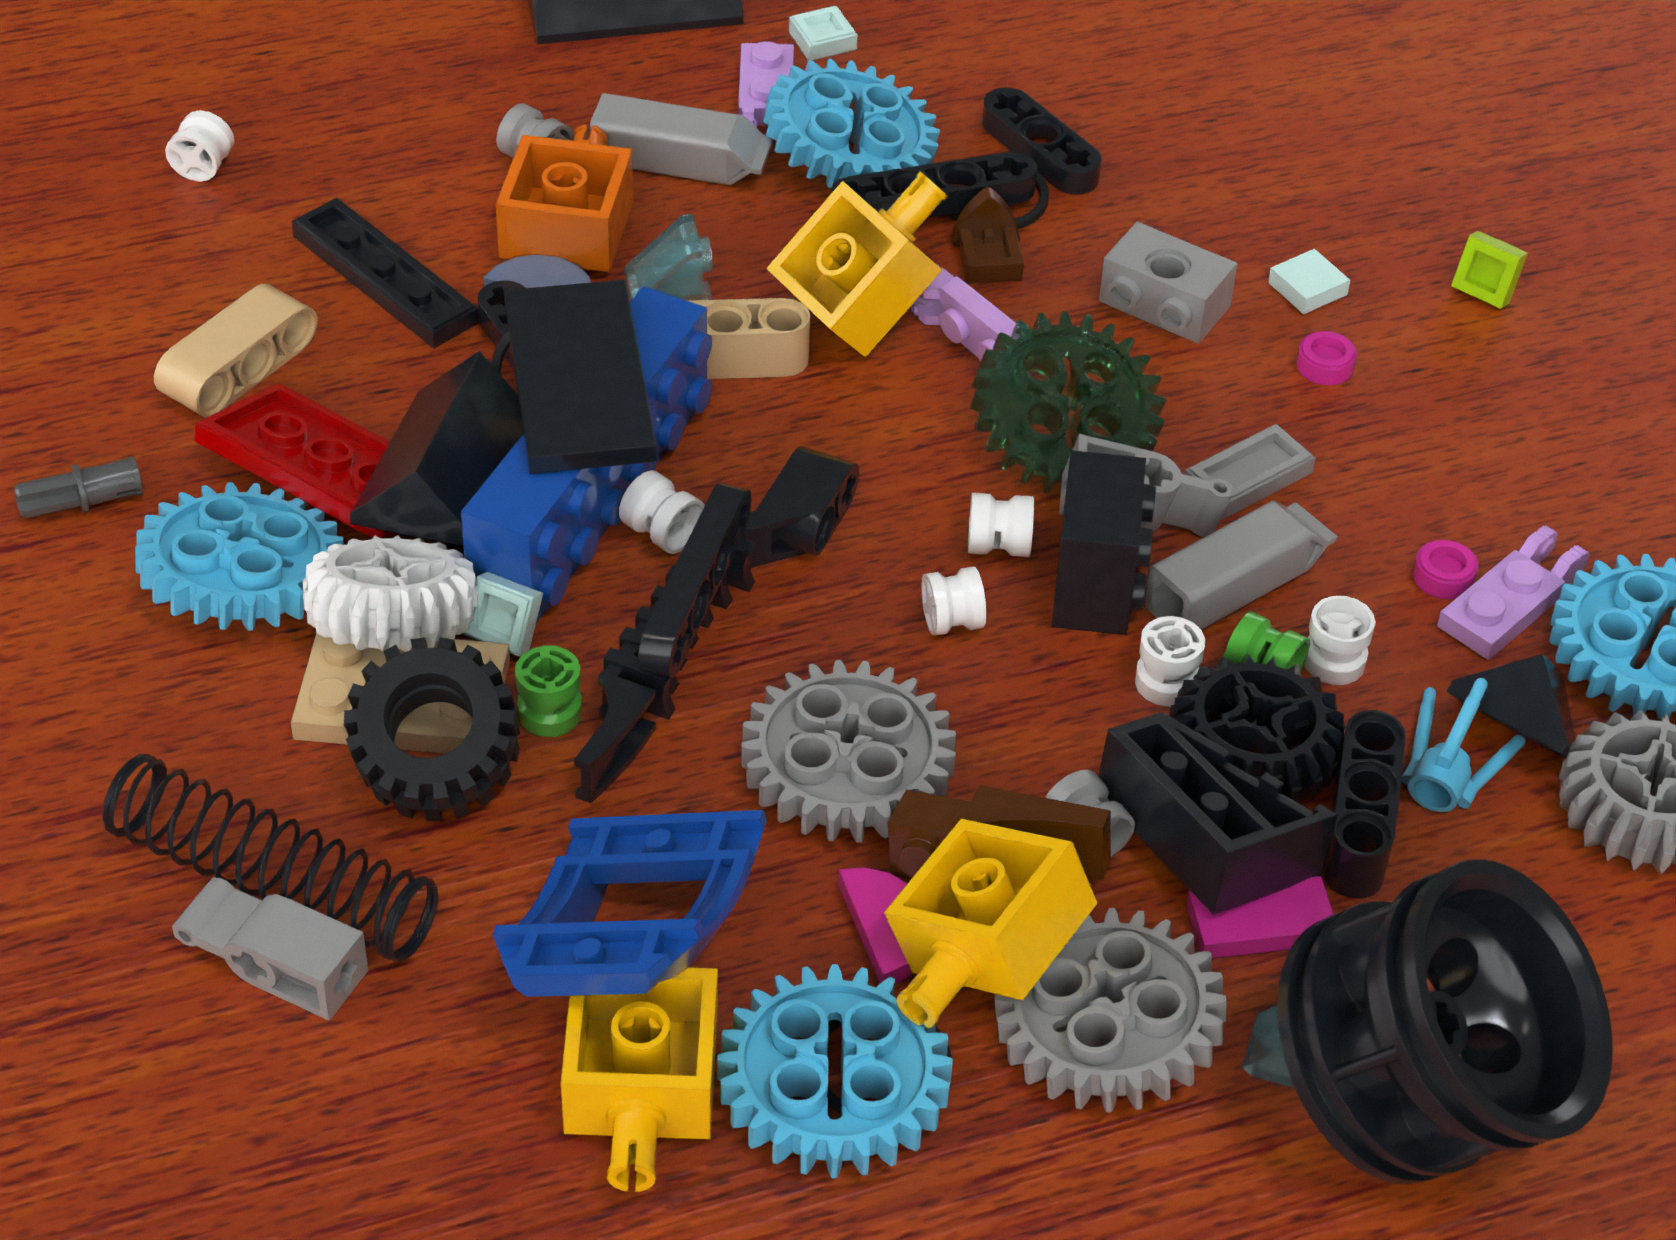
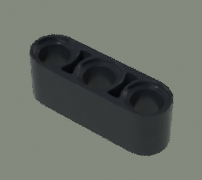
[1323,710,1406,899]

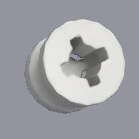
[165,110,234,182]
[921,567,986,636]

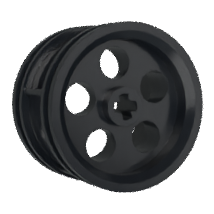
[1277,859,1613,1185]

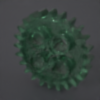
[970,311,1166,494]

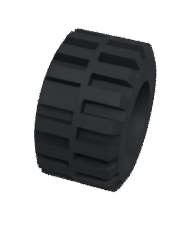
[344,637,520,821]

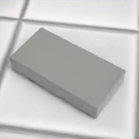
[1185,424,1316,520]

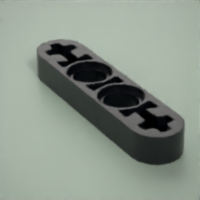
[831,152,1037,218]
[638,482,752,678]

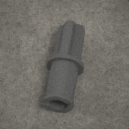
[14,456,143,518]

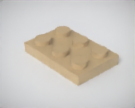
[291,632,510,754]

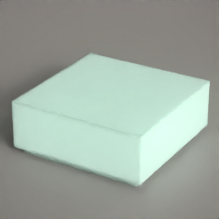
[789,6,858,60]
[1268,249,1350,314]
[464,572,543,656]

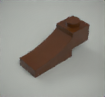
[888,786,1111,881]

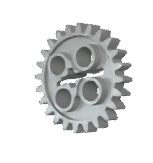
[741,660,956,842]
[995,908,1226,1112]

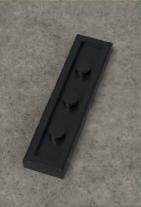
[291,198,479,348]

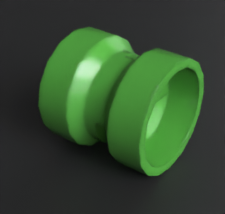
[1224,611,1310,672]
[515,645,582,737]

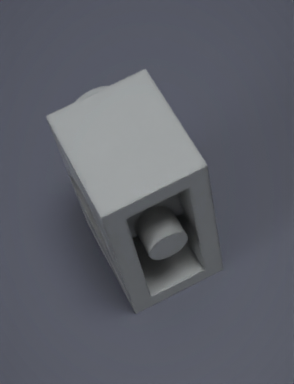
[1099,221,1238,344]

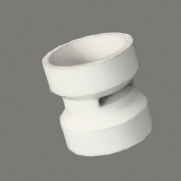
[619,470,705,554]
[968,493,1034,557]
[1304,596,1376,685]
[1135,616,1206,707]

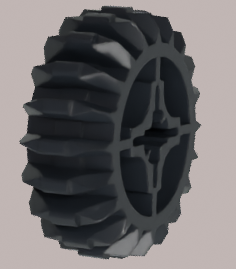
[1169,653,1345,803]

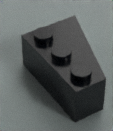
[1098,712,1338,915]

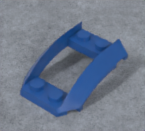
[492,810,767,997]

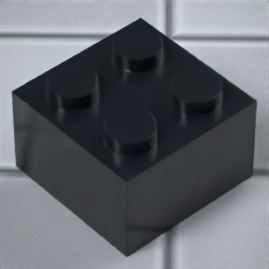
[1052,450,1156,635]

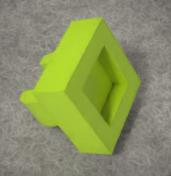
[1451,231,1528,309]

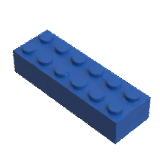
[461,286,712,623]

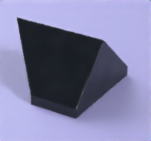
[1446,654,1576,759]

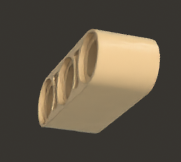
[154,284,318,418]
[686,298,810,379]

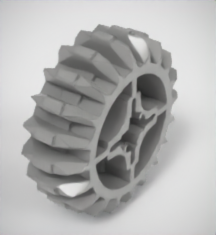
[1559,709,1676,875]

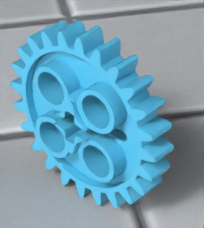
[763,59,940,188]
[135,482,343,630]
[1549,554,1676,719]
[717,964,953,1178]

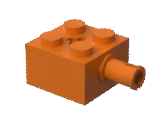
[496,124,634,272]

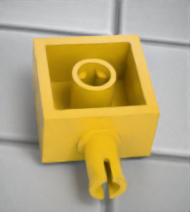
[766,172,948,358]
[884,819,1097,1028]
[561,967,718,1192]

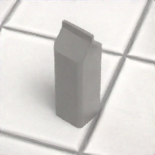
[590,93,774,185]
[1145,500,1338,630]

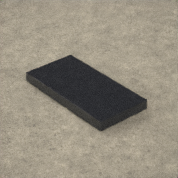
[504,280,657,474]

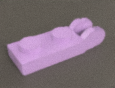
[738,41,794,146]
[911,264,1032,389]
[1437,525,1590,660]

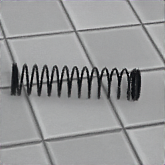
[102,754,439,963]

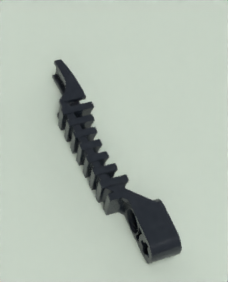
[574,446,859,803]

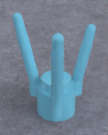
[1401,678,1525,812]

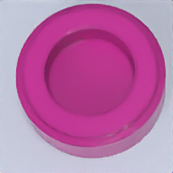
[1296,331,1357,385]
[1413,540,1478,599]

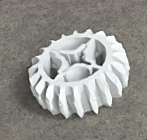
[303,535,478,652]

